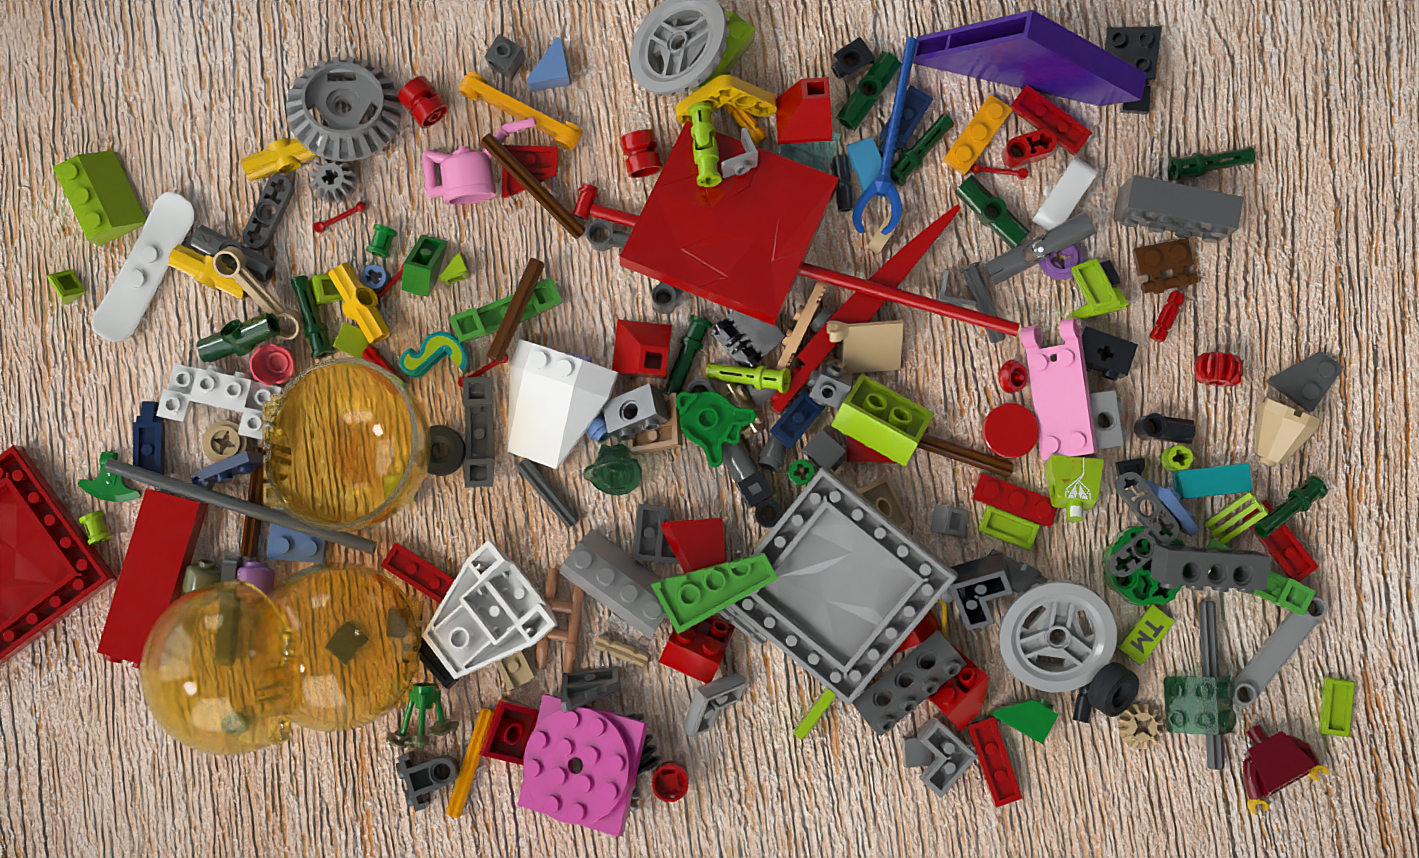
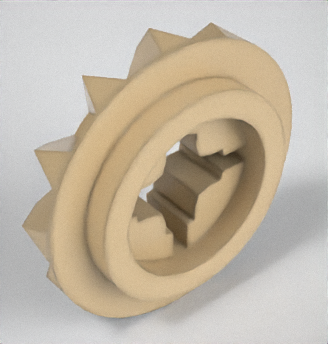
[202,421,248,463]
[1118,703,1164,749]

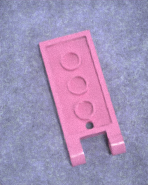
[1021,317,1098,461]

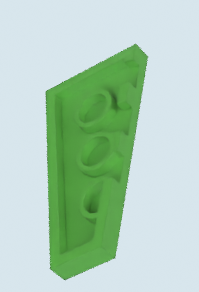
[650,553,778,634]

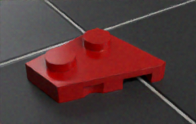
[501,145,558,198]

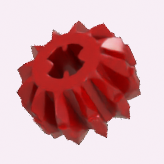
[1194,352,1244,387]

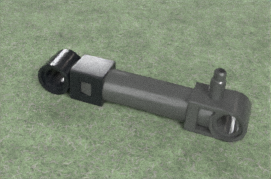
[686,378,783,528]

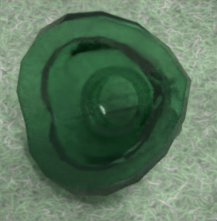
[583,444,642,496]

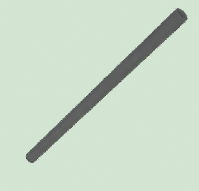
[105,458,377,555]

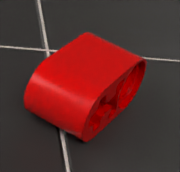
[1001,129,1057,168]

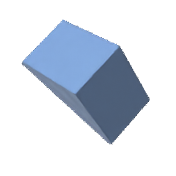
[526,37,570,92]

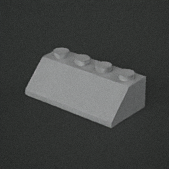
[559,529,667,639]

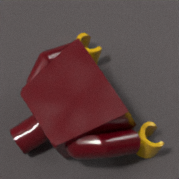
[1243,724,1329,815]

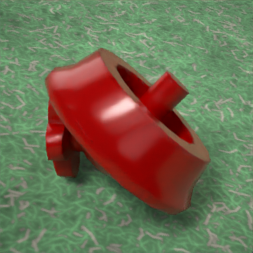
[998,360,1028,394]

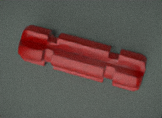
[1150,291,1186,343]
[362,345,407,392]

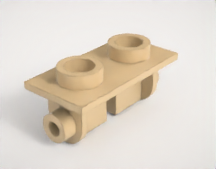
[718,383,765,440]

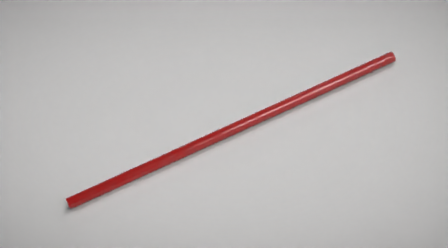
[590,203,1020,337]

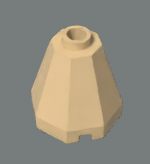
[1255,396,1321,467]

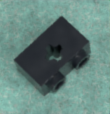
[1081,326,1138,381]

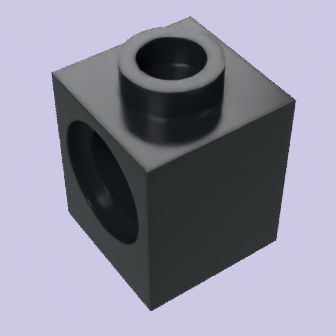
[831,37,876,84]

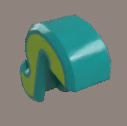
[400,331,471,378]

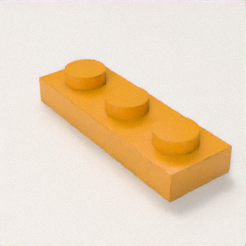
[942,94,1013,176]

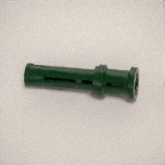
[891,113,955,186]
[1168,147,1255,181]
[290,275,336,360]
[663,315,713,395]
[1253,476,1328,539]

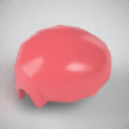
[250,343,296,386]

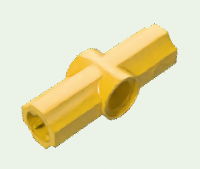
[241,138,319,182]
[168,244,249,301]
[328,262,392,345]

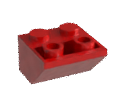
[659,616,735,684]

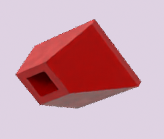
[776,77,832,145]
[612,319,672,380]
[927,645,990,731]

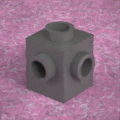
[807,362,852,409]

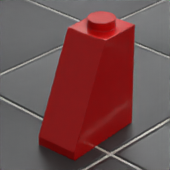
[661,518,726,573]

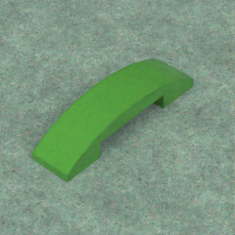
[449,277,562,343]
[1206,539,1316,616]

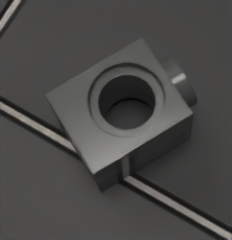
[484,34,526,80]
[801,429,846,472]

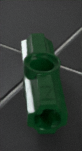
[836,51,902,131]
[954,175,1030,249]
[196,312,281,363]

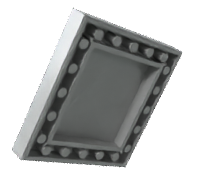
[729,465,958,705]

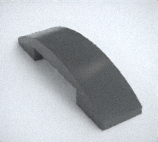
[463,377,495,488]

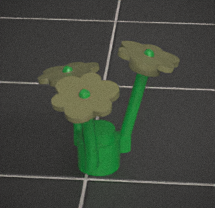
[386,682,459,749]

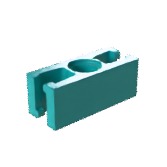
[1172,463,1253,500]

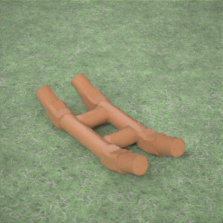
[535,568,585,673]

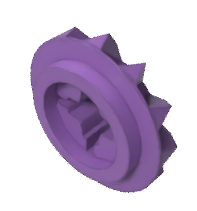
[1038,243,1083,280]

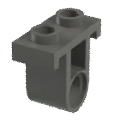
[396,751,460,812]

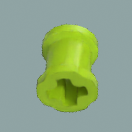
[1160,445,1193,472]
[79,510,114,546]

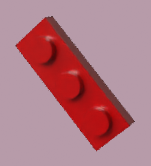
[1010,85,1093,156]
[971,473,1058,528]
[1242,500,1319,582]
[380,542,455,604]
[966,716,1023,808]

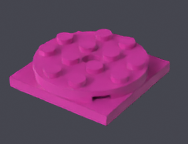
[517,694,649,837]

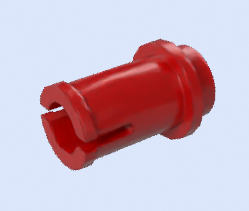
[572,183,599,220]

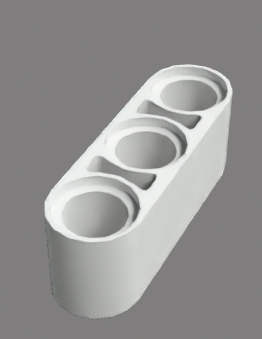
[1032,156,1099,231]

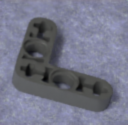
[1107,472,1180,577]

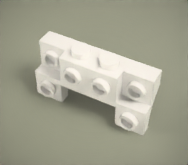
[156,363,286,441]

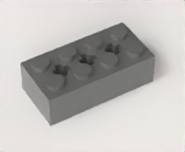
[1113,175,1244,243]

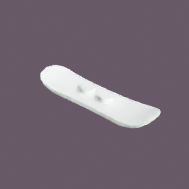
[91,192,194,342]

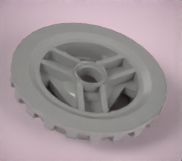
[630,0,730,97]
[286,57,401,161]
[998,579,1117,692]

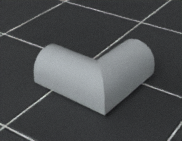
[683,672,747,738]
[917,717,978,798]

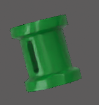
[365,224,398,259]
[788,459,814,486]

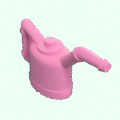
[421,117,536,205]

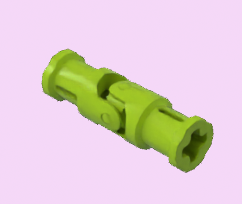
[688,102,722,187]

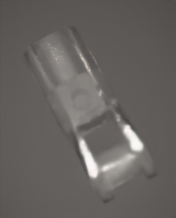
[605,612,657,652]

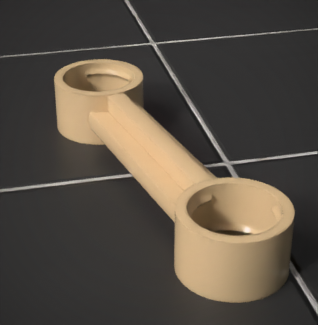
[213,246,304,340]

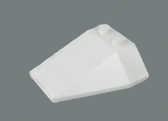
[507,339,618,469]
[422,540,557,679]

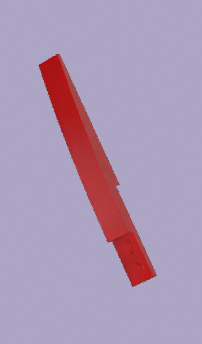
[770,205,961,416]

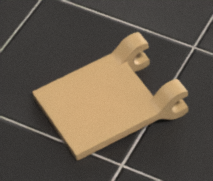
[825,320,904,374]

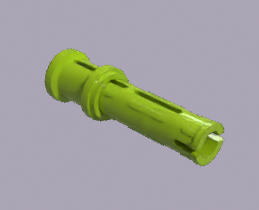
[706,362,791,394]

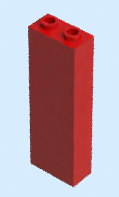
[96,488,208,671]

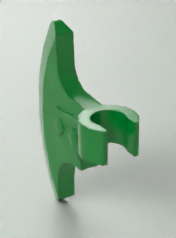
[78,451,141,502]

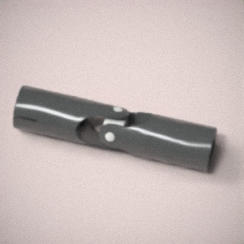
[984,211,1096,285]

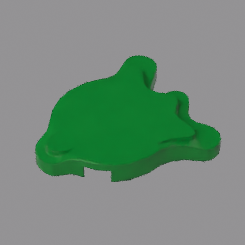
[675,391,756,468]

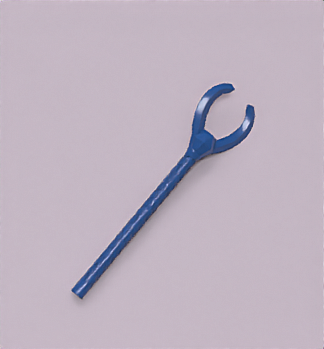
[852,37,917,235]

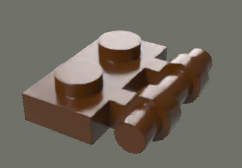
[1132,238,1198,294]

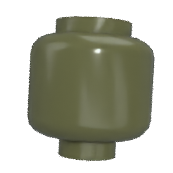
[182,559,222,603]

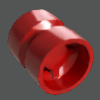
[397,76,449,128]
[620,129,662,178]
[652,761,689,802]

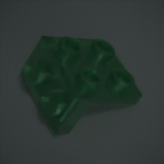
[1163,675,1237,735]

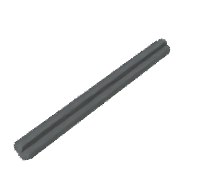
[1198,601,1225,770]

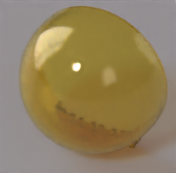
[262,357,432,532]
[248,562,424,732]
[140,579,296,756]

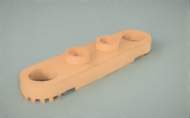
[775,281,828,370]

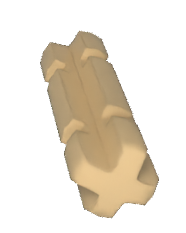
[595,635,649,667]

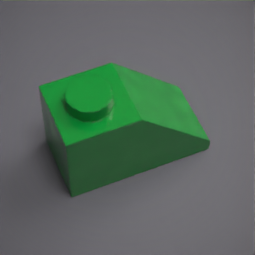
[402,234,448,297]
[988,697,1059,744]

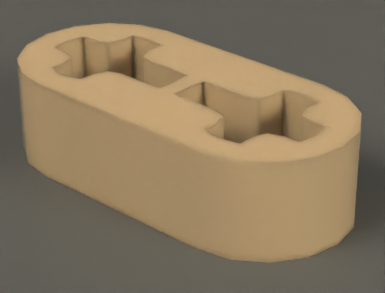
[867,209,907,255]

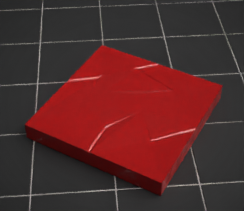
[619,120,839,326]
[0,445,117,666]

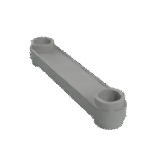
[1227,596,1327,707]

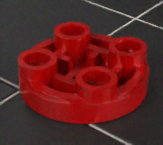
[981,403,1039,459]

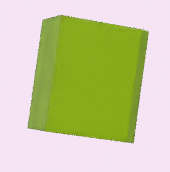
[47,269,86,305]

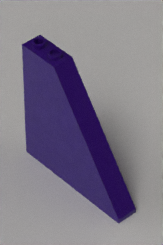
[912,10,1147,106]

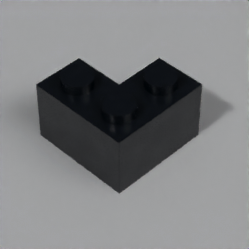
[949,552,1013,631]

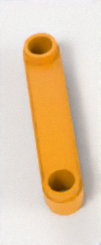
[458,71,583,151]

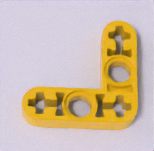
[675,75,777,125]

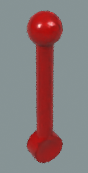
[971,163,1028,180]
[313,201,366,233]
[376,263,404,305]
[458,354,509,388]

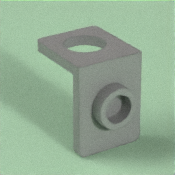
[721,127,758,178]
[937,269,977,310]

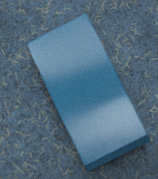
[845,137,882,198]

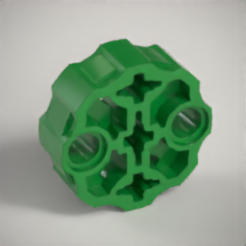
[1102,526,1186,606]

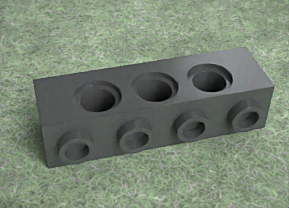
[1150,544,1271,594]
[852,630,967,737]

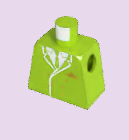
[1044,455,1104,522]

